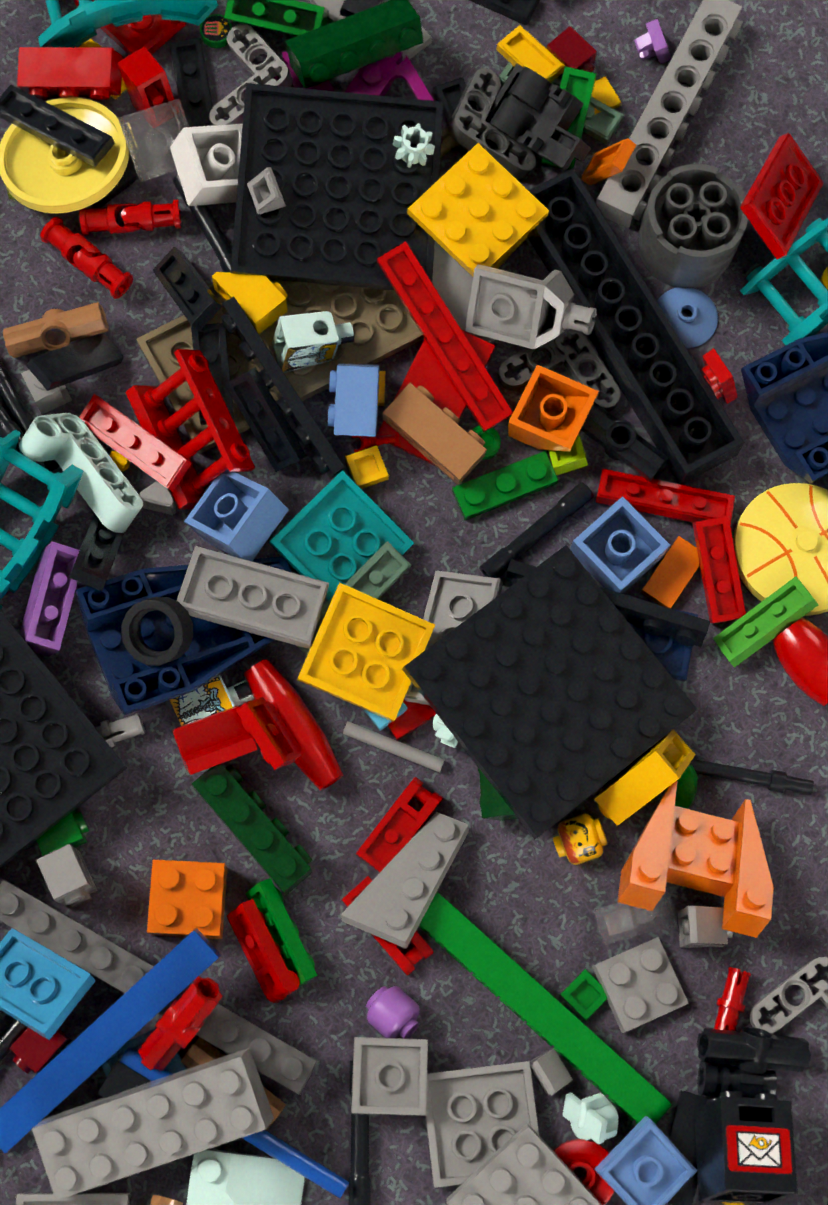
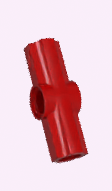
[138,976,222,1071]

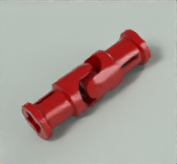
[79,199,181,236]
[40,216,133,299]

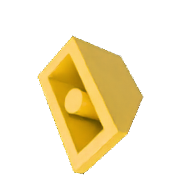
[212,272,288,334]

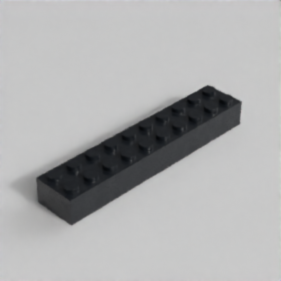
[528,168,745,485]

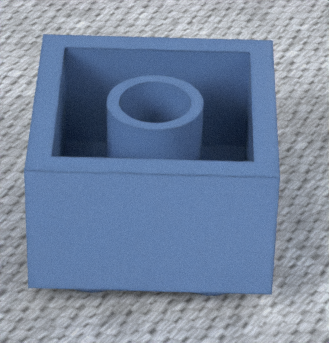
[328,363,380,437]
[184,470,289,561]
[570,496,671,594]

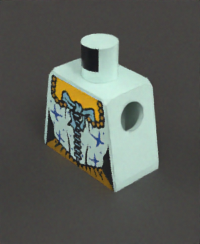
[272,311,354,373]
[170,675,254,726]

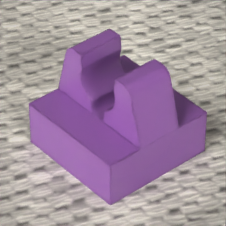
[634,19,672,64]

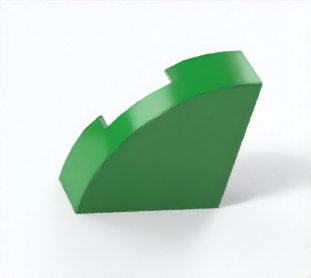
[665,764,698,809]

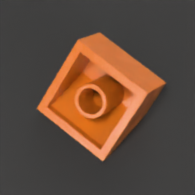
[508,365,599,452]

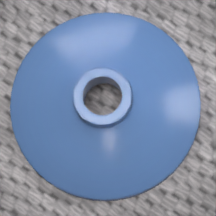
[657,287,718,349]

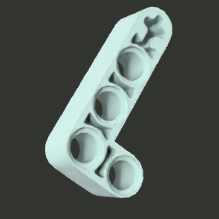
[19,413,143,533]

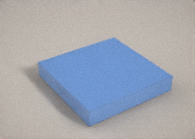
[594,1116,697,1205]

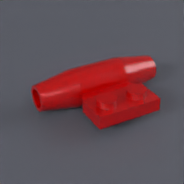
[236,659,344,791]

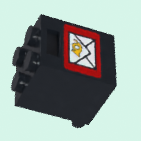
[694,1091,798,1205]

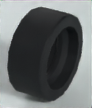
[122,597,193,666]

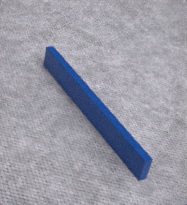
[0,928,221,1154]

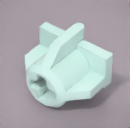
[562,1093,619,1144]

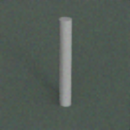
[343,721,445,773]

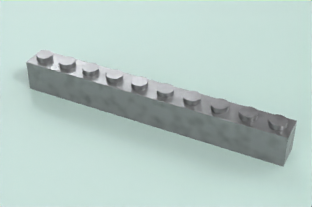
[0,880,318,1095]

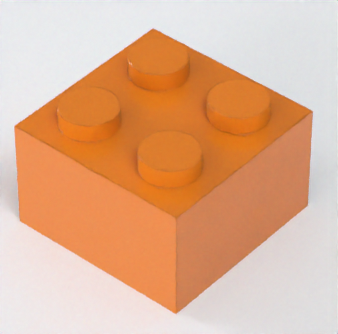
[147,860,228,939]

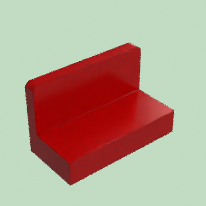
[173,706,258,775]

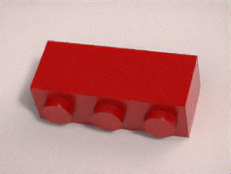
[17,47,123,100]

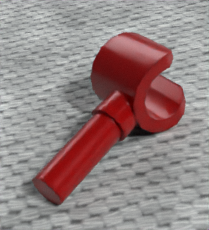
[352,434,399,453]

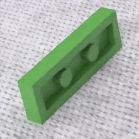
[713,576,818,668]

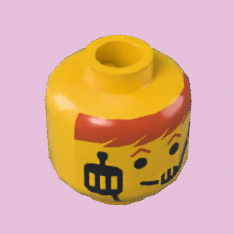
[553,813,608,865]

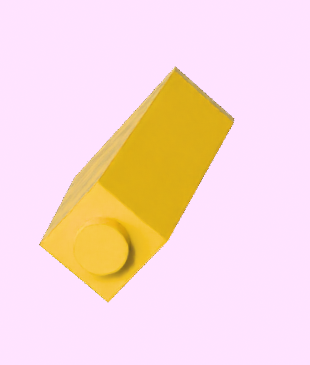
[594,729,696,826]

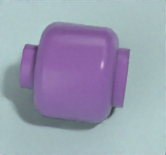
[366,986,420,1039]

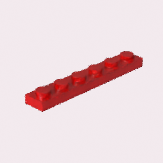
[377,241,513,432]

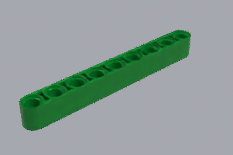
[419,892,672,1124]

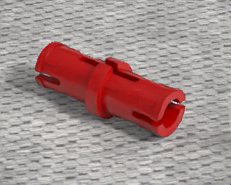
[714,967,751,1031]

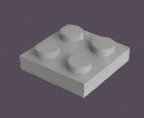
[592,937,689,1033]
[351,1037,428,1116]

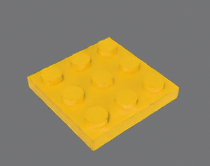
[407,143,549,277]
[297,582,435,722]

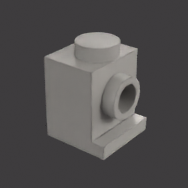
[21,370,72,414]

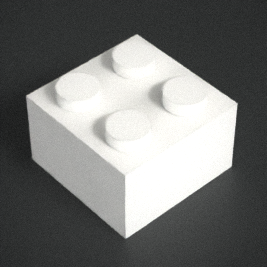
[170,124,243,206]

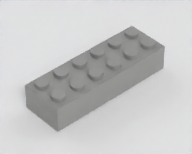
[32,1048,274,1201]

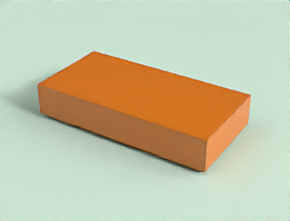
[581,138,636,185]
[641,536,700,609]

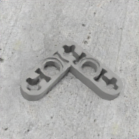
[210,24,293,126]
[749,957,828,1033]

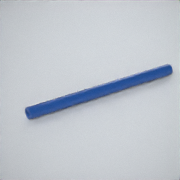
[120,1046,349,1198]

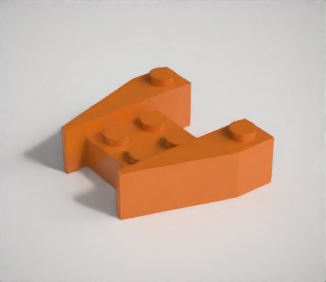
[617,781,774,938]

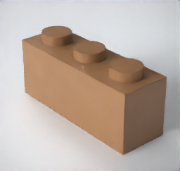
[383,383,487,485]

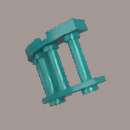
[38,0,218,47]
[740,218,828,345]
[0,430,84,610]

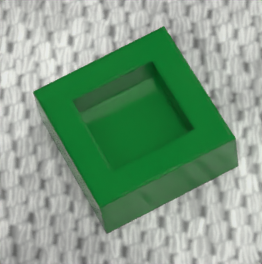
[560,969,608,1021]

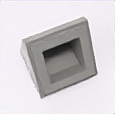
[247,167,286,214]
[139,481,176,515]
[530,1048,573,1095]

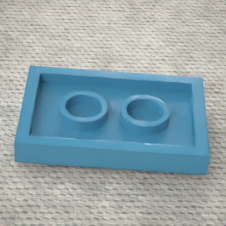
[0,928,95,1040]

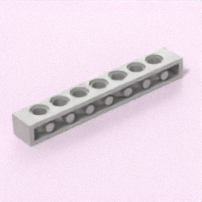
[596,0,743,229]

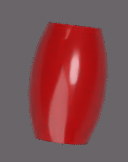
[772,617,828,706]

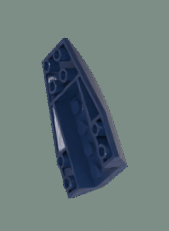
[741,332,828,483]
[76,556,291,715]

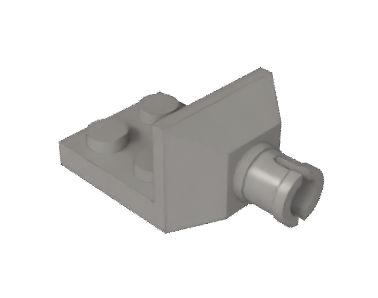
[465,264,597,349]

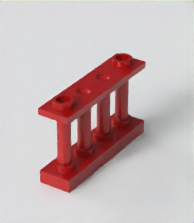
[125,349,255,510]

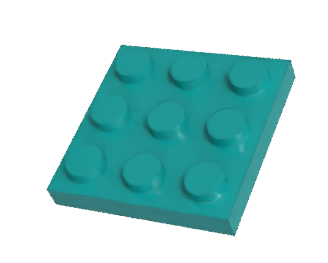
[269,470,414,601]

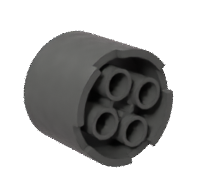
[637,164,748,288]

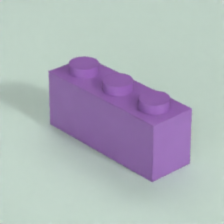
[19,541,80,657]

